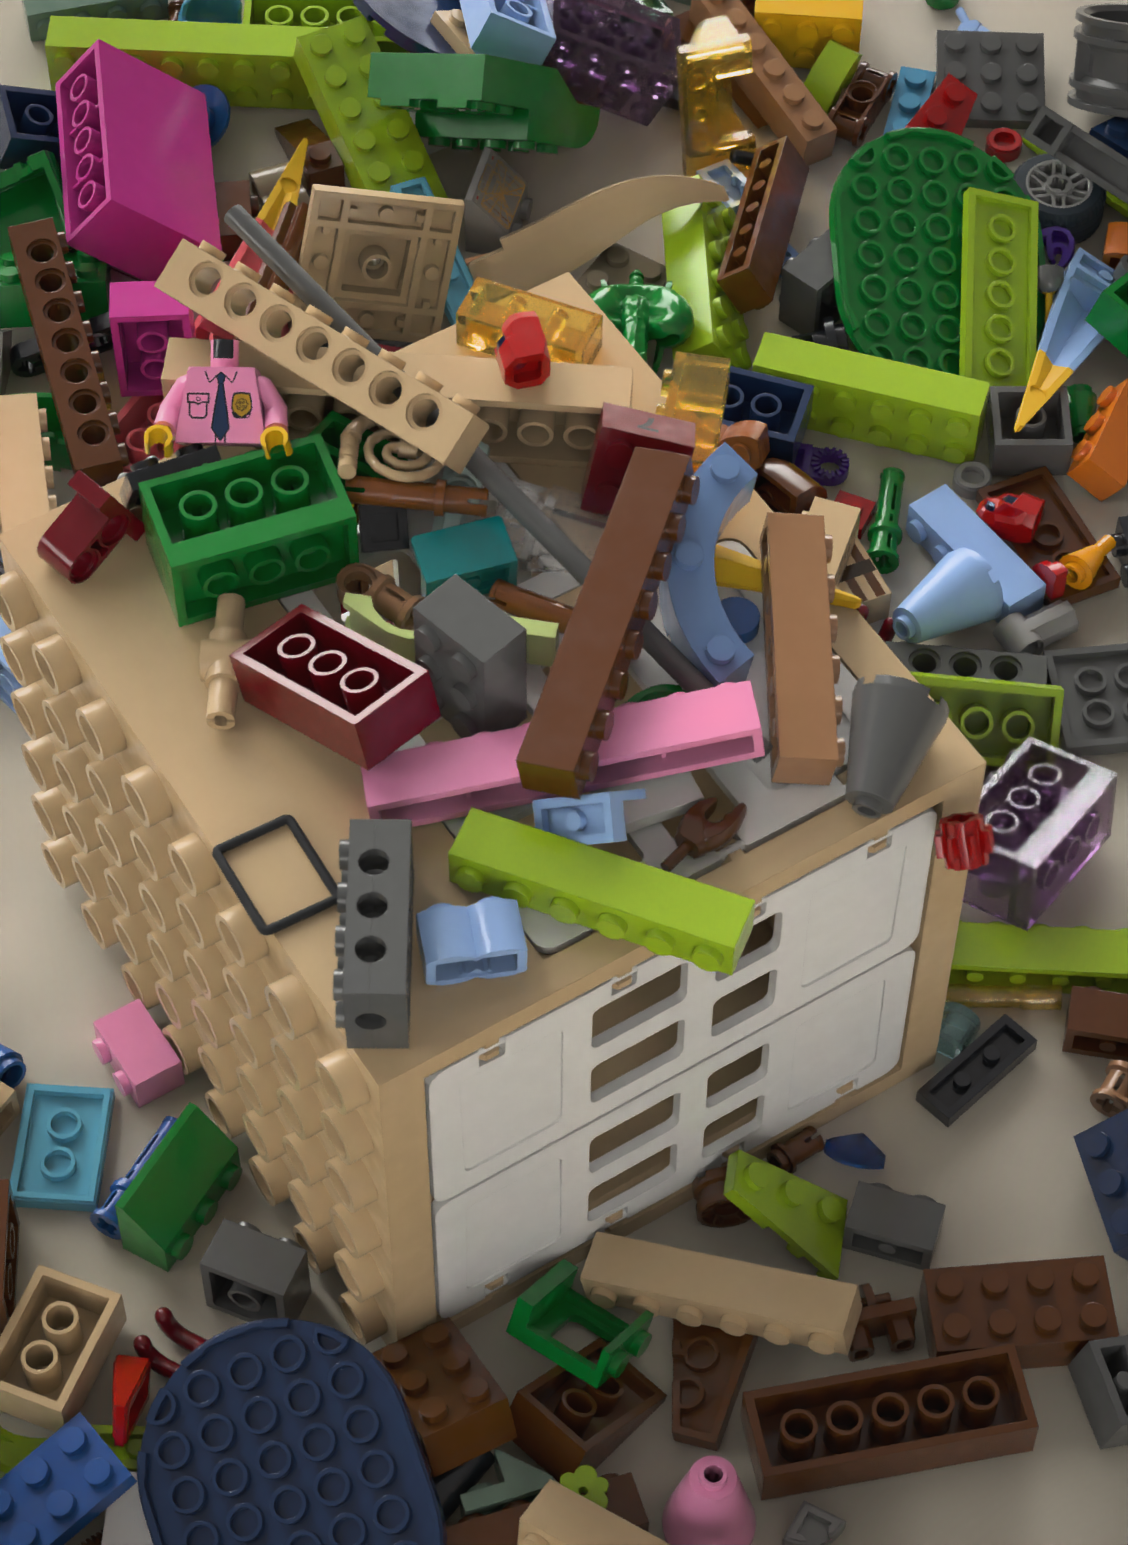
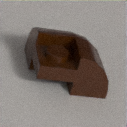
[754,457,828,514]

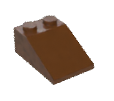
[510,1337,668,1483]

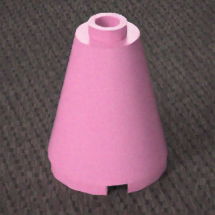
[662,1455,756,1545]

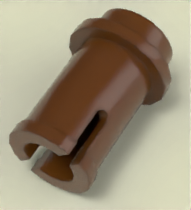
[767,1126,825,1174]

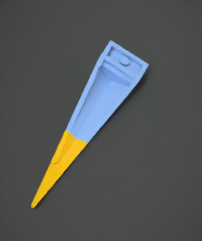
[1014,247,1115,433]

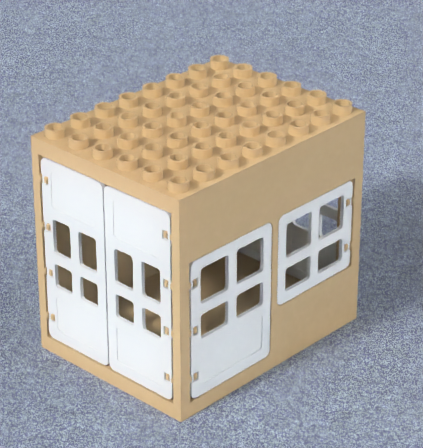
[0,272,987,1345]

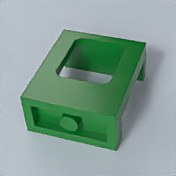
[506,1259,654,1389]

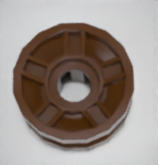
[692,1166,751,1228]

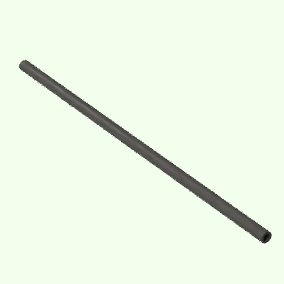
[224,205,773,763]

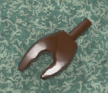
[660,797,747,872]

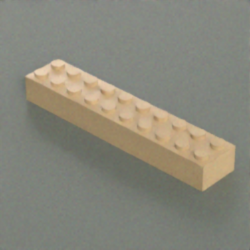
[161,337,633,468]

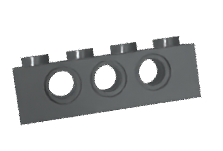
[885,641,1048,684]

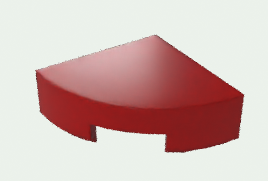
[1032,560,1068,601]

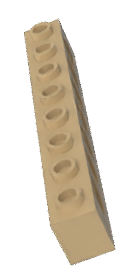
[154,238,490,475]

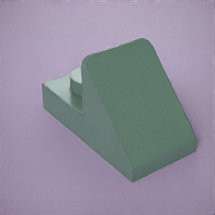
[460,1449,554,1518]

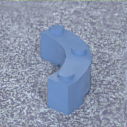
[659,442,758,687]

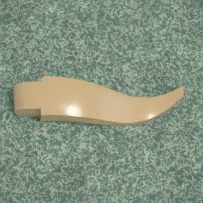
[467,175,729,304]

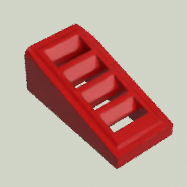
[112,1354,151,1447]

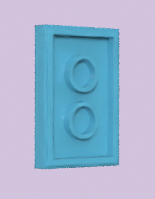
[10,1083,115,1212]

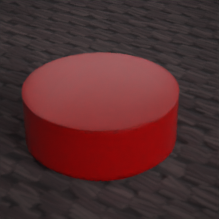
[985,128,1023,163]

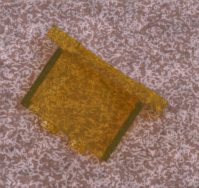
[676,15,756,177]

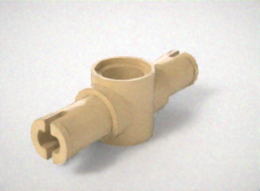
[199,593,250,730]

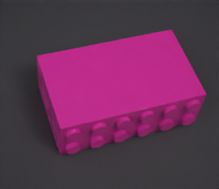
[55,39,222,281]

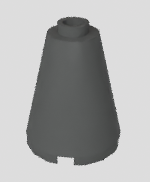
[845,674,950,818]

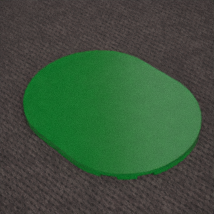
[829,127,1046,375]

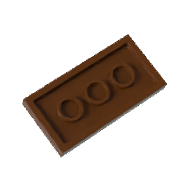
[975,466,1121,606]

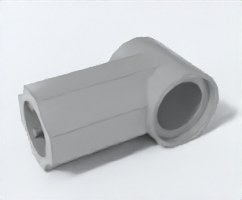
[993,600,1079,655]

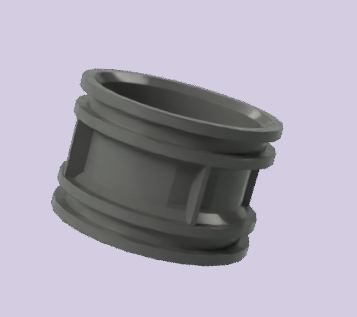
[1067,3,1128,118]

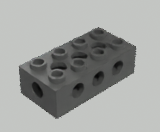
[333,819,414,1049]

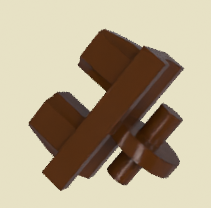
[847,1283,917,1362]

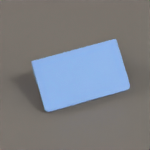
[532,789,646,845]

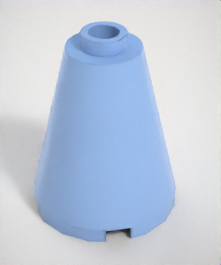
[892,548,1004,644]

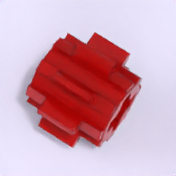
[933,812,995,871]

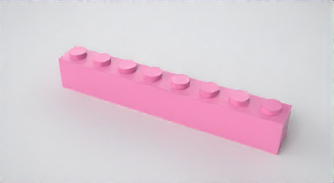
[361,680,765,827]

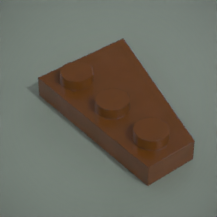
[672,1318,759,1452]

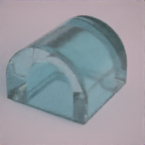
[937,1002,981,1059]

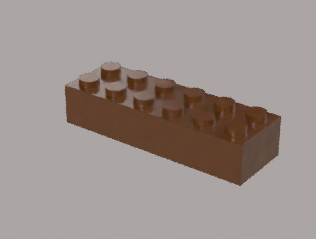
[740,1343,1039,1501]

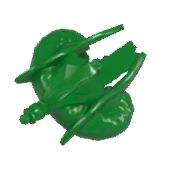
[589,269,695,374]

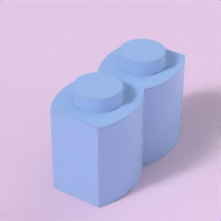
[416,896,528,985]

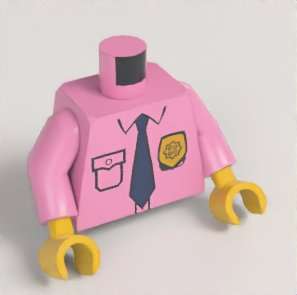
[144,339,293,459]

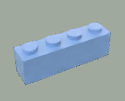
[906,484,1047,623]

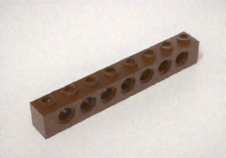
[7,217,130,487]

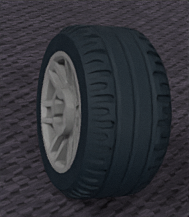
[1013,153,1106,245]

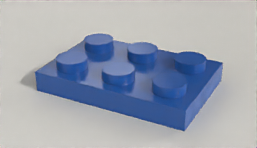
[0,1412,138,1545]

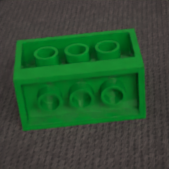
[138,433,360,627]

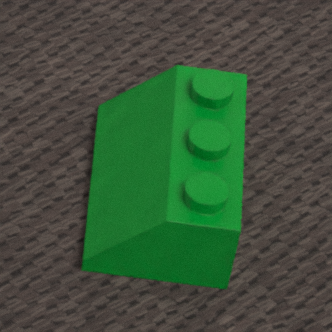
[115,1102,242,1272]

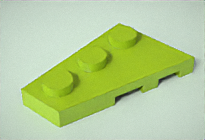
[723,1150,848,1280]

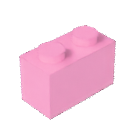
[92,998,185,1108]

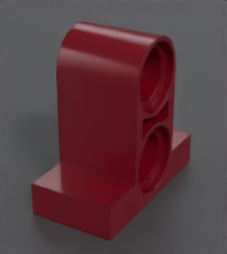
[37,470,145,584]

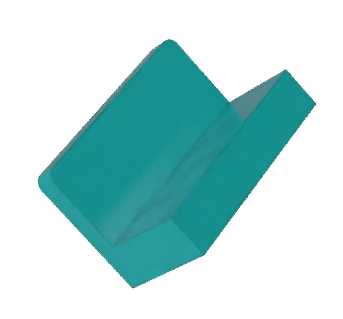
[411,516,518,597]

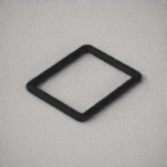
[212,815,337,935]

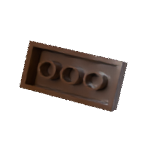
[919,1255,1120,1369]

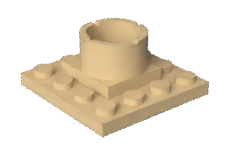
[288,184,465,343]

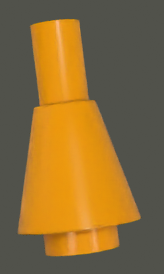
[1059,535,1116,590]

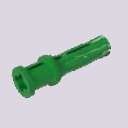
[866,467,905,574]

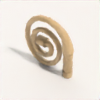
[337,415,445,483]

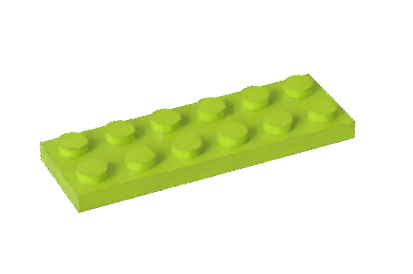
[959,187,1039,386]

